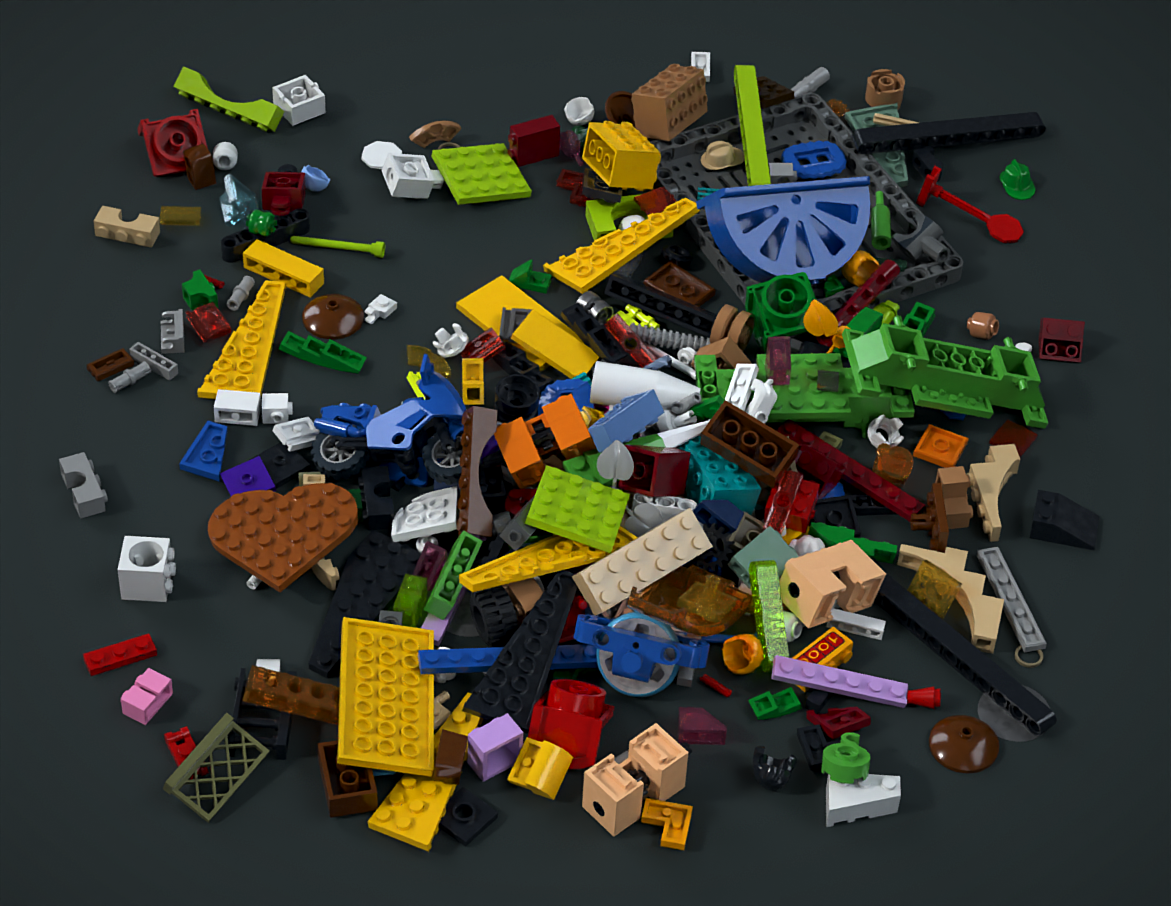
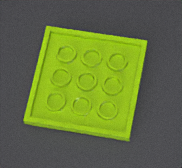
[431,143,532,205]
[525,465,630,553]

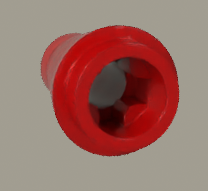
[907,686,941,709]

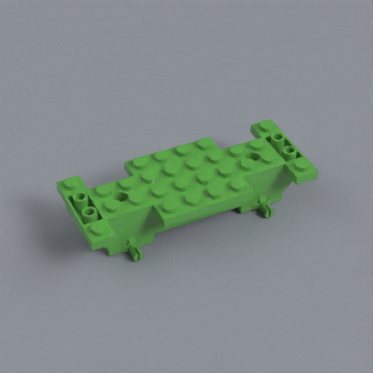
[842,315,1048,429]
[694,353,914,438]

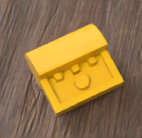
[507,737,573,800]

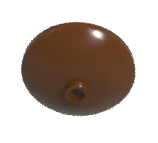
[605,91,635,128]
[302,294,364,339]
[929,715,999,773]

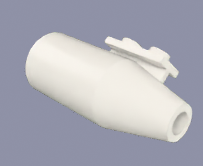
[590,361,701,410]

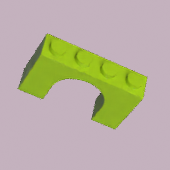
[585,191,673,240]

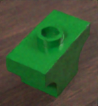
[182,269,218,311]

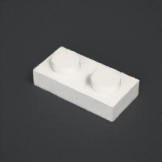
[691,52,710,82]

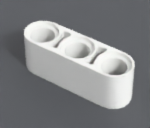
[631,493,697,522]

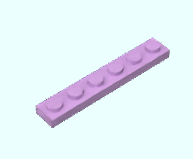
[772,655,908,708]

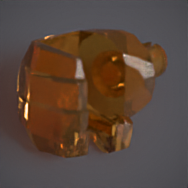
[872,443,914,486]

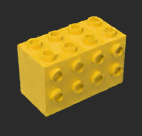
[582,121,661,191]

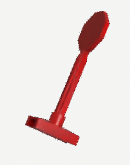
[916,166,1024,243]

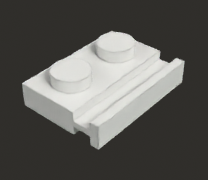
[272,417,320,452]

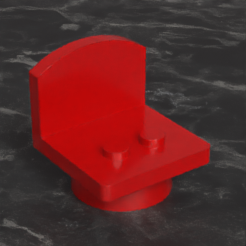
[137,109,208,177]
[528,679,614,769]

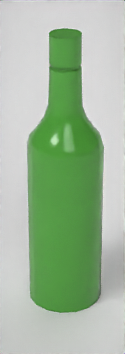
[871,191,892,250]

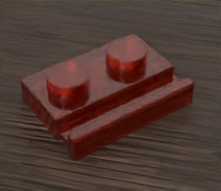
[186,302,231,343]
[459,327,506,363]

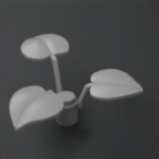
[597,440,663,537]

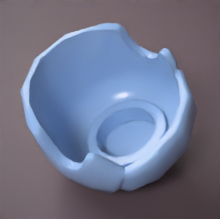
[302,165,330,191]

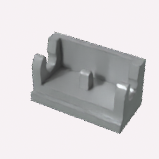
[161,309,185,354]

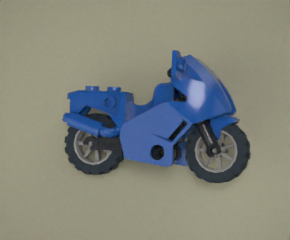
[311,354,482,487]

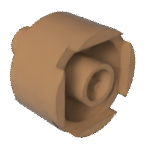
[865,69,905,109]

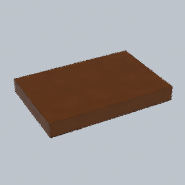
[643,262,716,307]

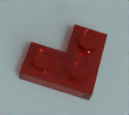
[557,169,592,207]

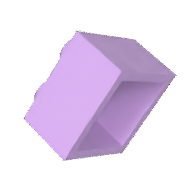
[467,713,523,782]

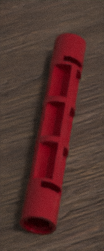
[816,259,900,347]

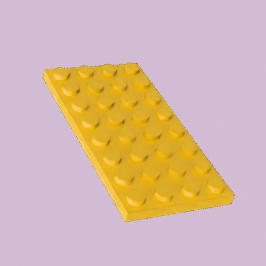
[337,617,434,777]

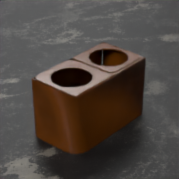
[183,144,216,190]
[432,729,468,785]

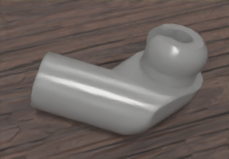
[671,392,702,415]

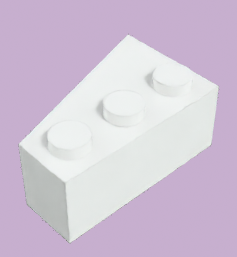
[826,774,901,827]

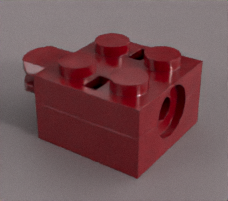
[262,172,306,216]

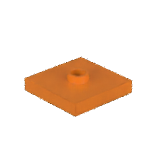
[913,424,969,468]

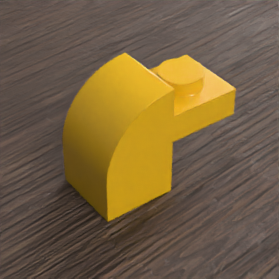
[462,358,484,405]

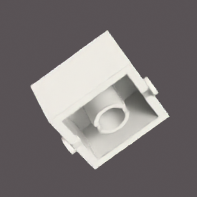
[272,75,326,126]

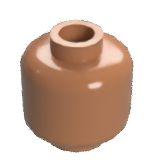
[967,312,999,340]

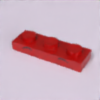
[83,633,157,676]

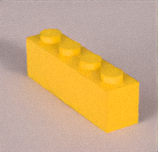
[243,239,324,298]

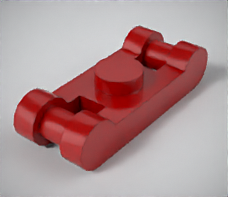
[164,726,209,780]

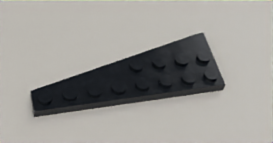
[462,570,577,734]

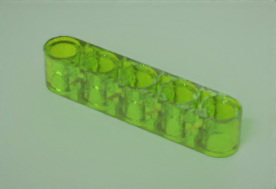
[749,560,789,672]

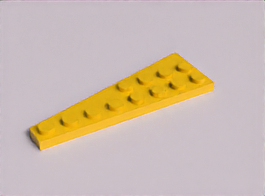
[543,198,700,294]
[197,280,286,399]
[459,526,638,592]
[367,692,483,852]

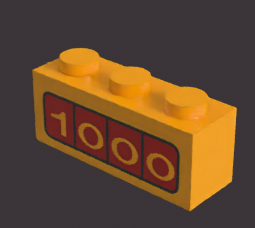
[792,626,853,692]

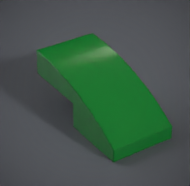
[748,687,802,720]

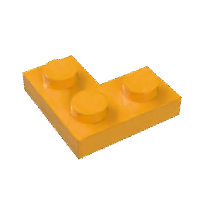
[641,798,693,850]

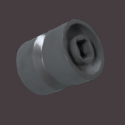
[576,291,613,325]

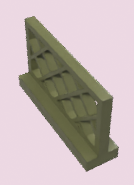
[163,712,270,823]

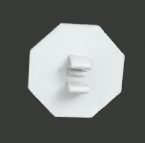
[361,141,402,169]

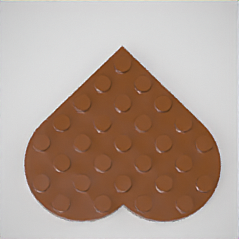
[208,483,358,592]

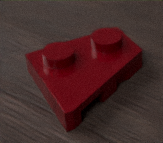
[806,707,871,739]

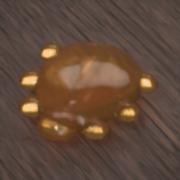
[826,99,849,117]

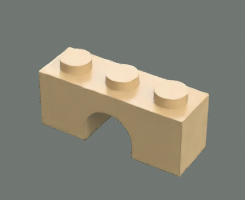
[94,206,160,248]

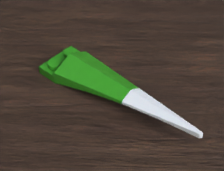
[563,420,710,487]

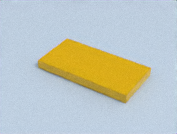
[511,309,600,379]

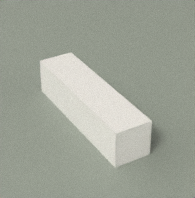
[826,608,886,640]

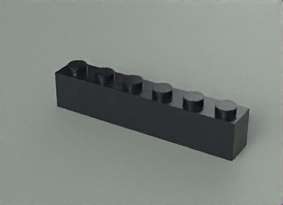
[604,274,717,338]

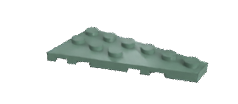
[845,103,908,187]

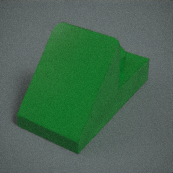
[509,259,552,294]

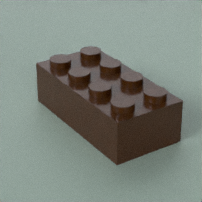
[700,400,799,488]

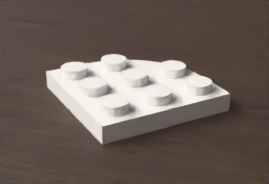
[391,486,460,542]

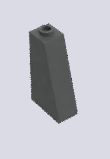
[499,495,537,551]

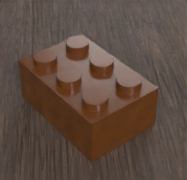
[318,740,378,818]

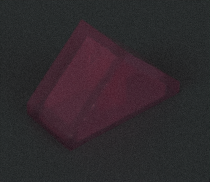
[410,541,447,591]

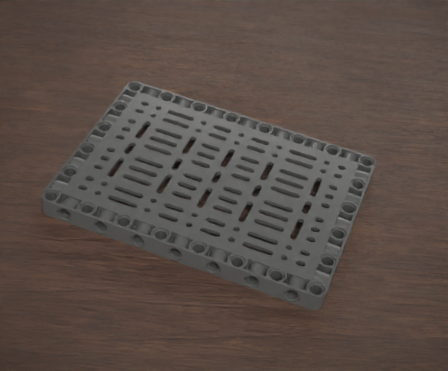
[650,93,963,338]

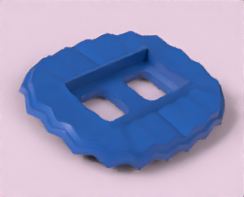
[780,141,847,180]
[538,378,594,416]

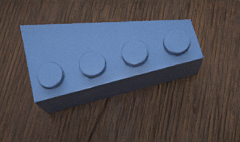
[588,389,665,452]

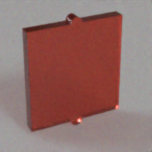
[634,186,677,215]
[989,419,1038,457]

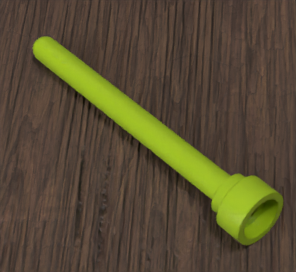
[290,236,385,258]

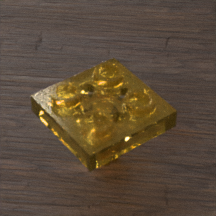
[907,560,962,620]
[677,575,737,623]

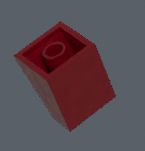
[618,445,691,497]

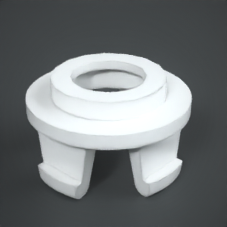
[433,323,469,358]
[867,414,904,451]

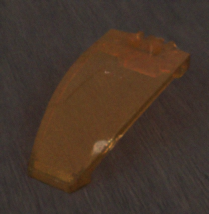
[627,564,753,636]

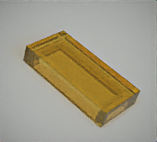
[159,206,201,226]

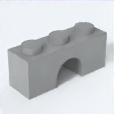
[59,452,108,519]

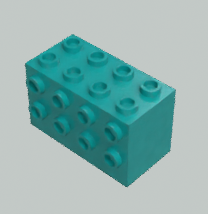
[676,437,762,516]

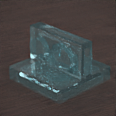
[219,174,259,227]

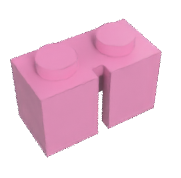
[121,668,173,725]

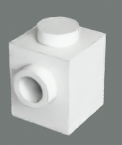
[262,393,293,424]

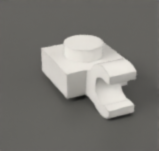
[364,294,397,324]

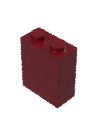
[507,115,560,167]

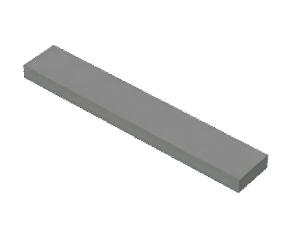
[976,547,1047,653]

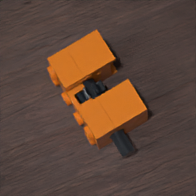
[482,394,597,489]

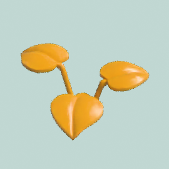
[803,299,850,354]

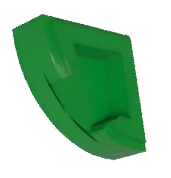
[823,275,844,297]

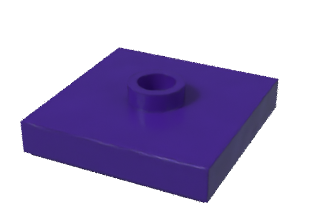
[220,456,277,496]

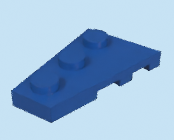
[179,421,228,481]

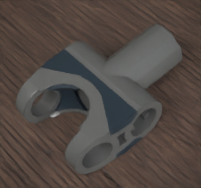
[891,213,950,263]

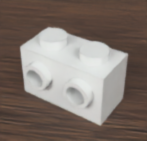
[214,389,261,426]

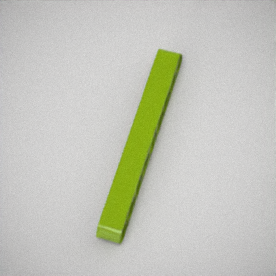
[734,65,771,186]

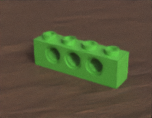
[424,530,483,620]

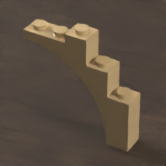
[897,544,1004,654]

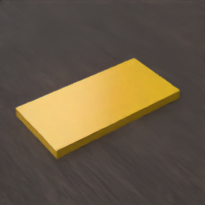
[456,275,584,372]

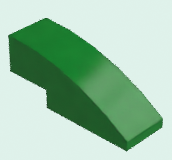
[903,302,935,337]
[833,307,883,358]

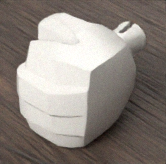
[638,409,697,438]

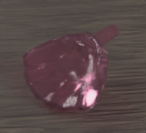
[559,130,583,166]

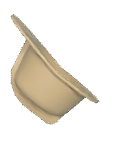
[701,141,745,170]

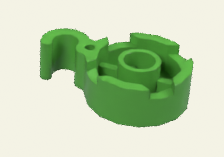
[821,732,870,784]

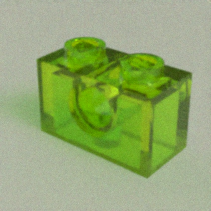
[393,574,427,628]

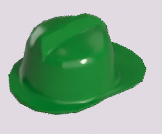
[999,159,1036,200]

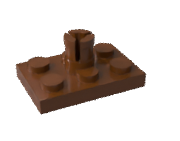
[910,483,949,553]

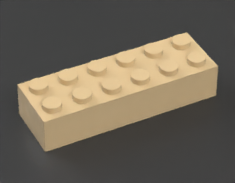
[572,508,713,615]

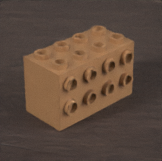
[631,64,708,141]

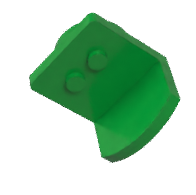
[745,272,816,354]

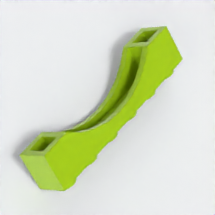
[173,66,284,132]

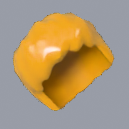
[841,250,879,287]
[722,634,764,675]

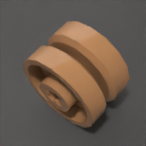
[710,304,755,352]

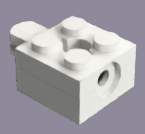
[382,153,444,199]

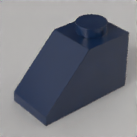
[692,500,744,534]

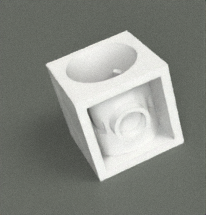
[118,536,176,602]

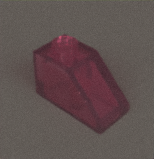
[765,336,791,385]
[678,707,727,745]

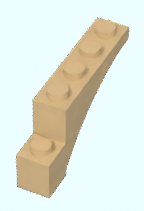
[966,444,1020,542]

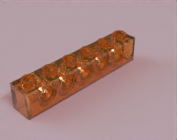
[242,665,340,725]

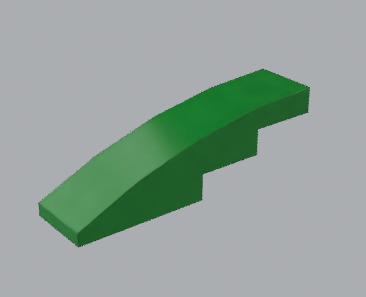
[279,331,367,374]

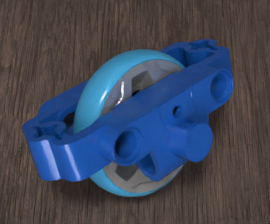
[573,612,710,697]

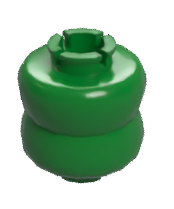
[246,209,277,237]

